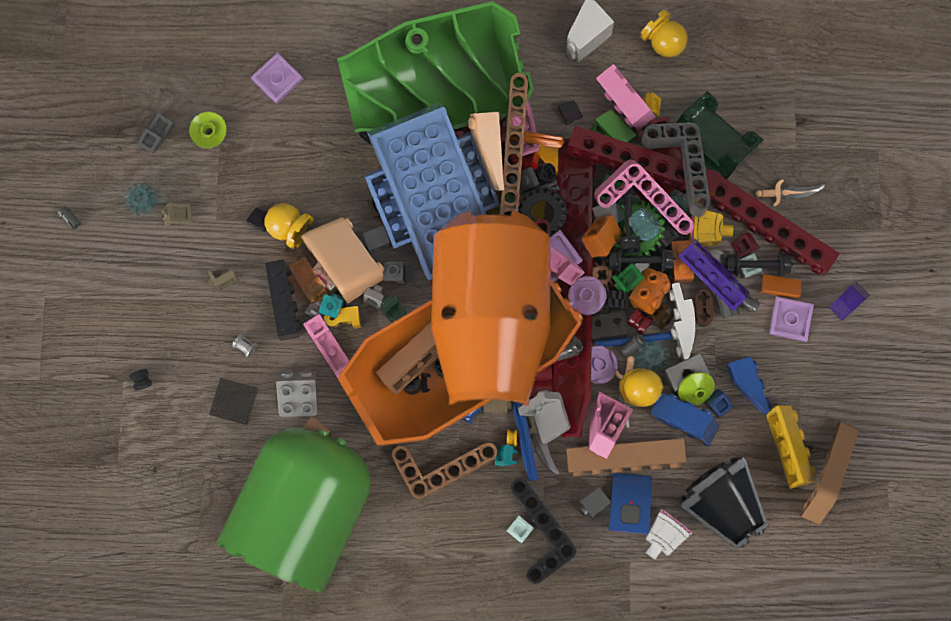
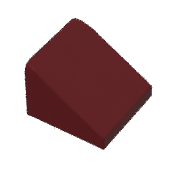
[731,232,760,259]

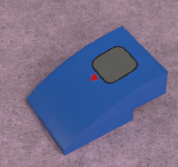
[608,473,652,535]

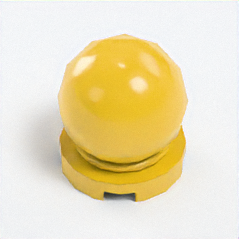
[640,9,688,57]
[265,203,314,250]
[619,368,663,407]

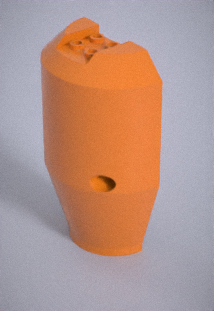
[431,211,551,406]

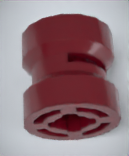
[626,309,653,335]

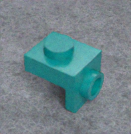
[319,293,345,318]

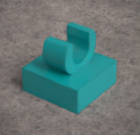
[495,445,518,466]

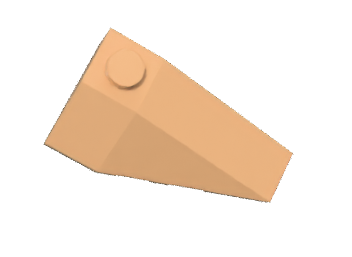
[468,112,504,190]

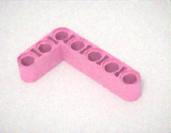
[594,160,694,234]

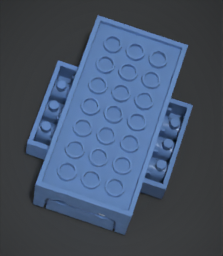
[364,103,500,280]

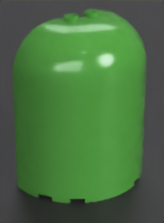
[216,427,371,593]

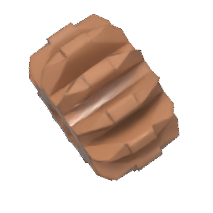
[593,261,617,290]

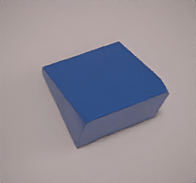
[705,389,734,418]

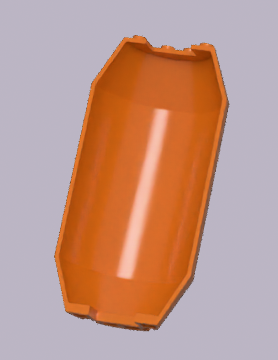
[338,269,583,446]

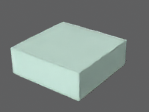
[739,253,762,279]
[507,516,534,543]

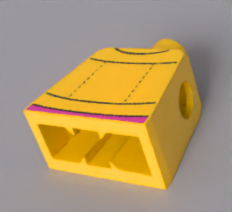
[689,211,733,246]

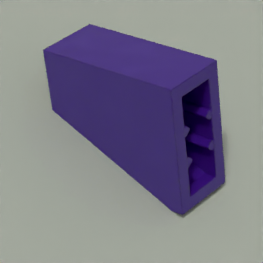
[829,282,870,321]

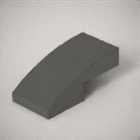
[137,113,175,154]

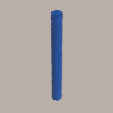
[594,332,671,347]

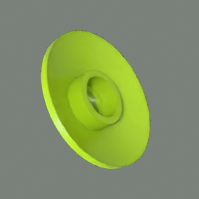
[189,112,227,148]
[678,372,715,406]

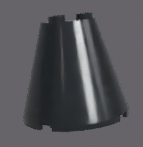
[679,456,768,549]

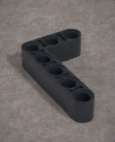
[511,478,576,584]

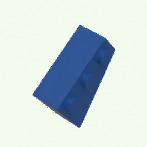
[651,393,719,447]

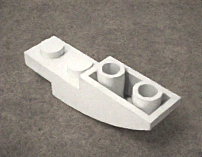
[668,282,695,362]

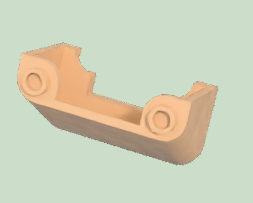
[301,217,384,304]

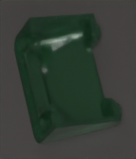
[672,91,763,180]

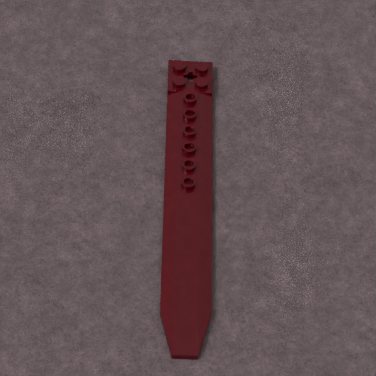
[553,139,595,438]

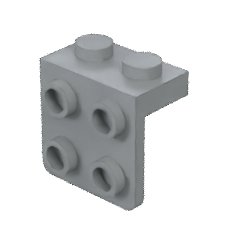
[276,369,318,417]
[518,390,570,443]

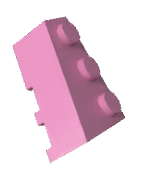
[596,64,656,131]
[589,391,633,459]

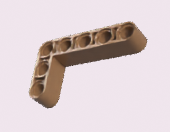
[801,421,859,525]
[392,443,497,500]

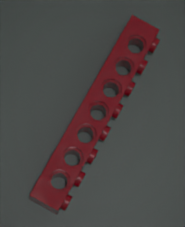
[566,126,721,201]
[710,176,840,276]

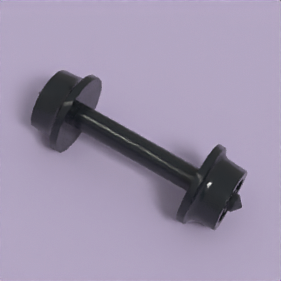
[615,187,643,254]
[605,246,676,273]
[723,251,793,277]

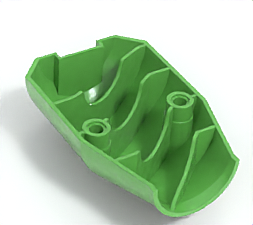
[337,1,534,133]

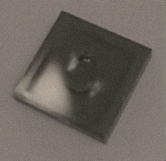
[209,378,258,426]

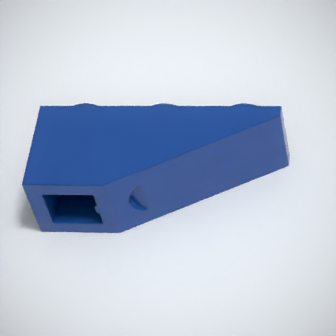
[727,356,771,415]

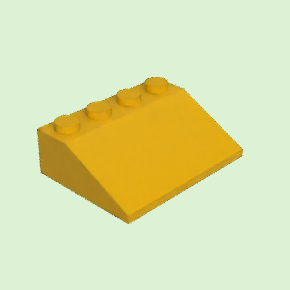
[766,405,817,489]

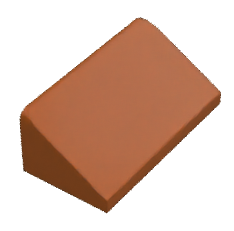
[760,274,801,299]

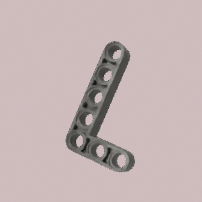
[641,122,710,217]

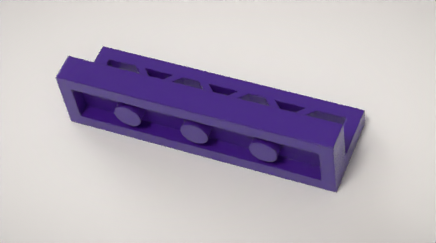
[678,238,750,311]

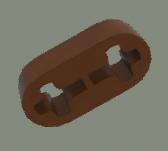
[694,289,713,326]

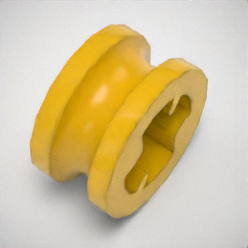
[507,429,517,447]

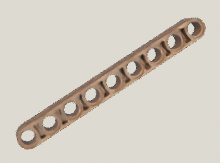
[500,73,528,215]

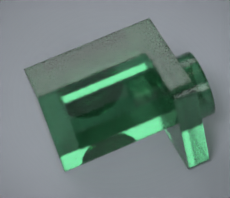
[380,295,407,323]

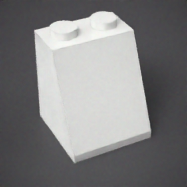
[566,0,614,62]

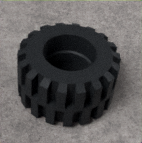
[518,187,568,236]

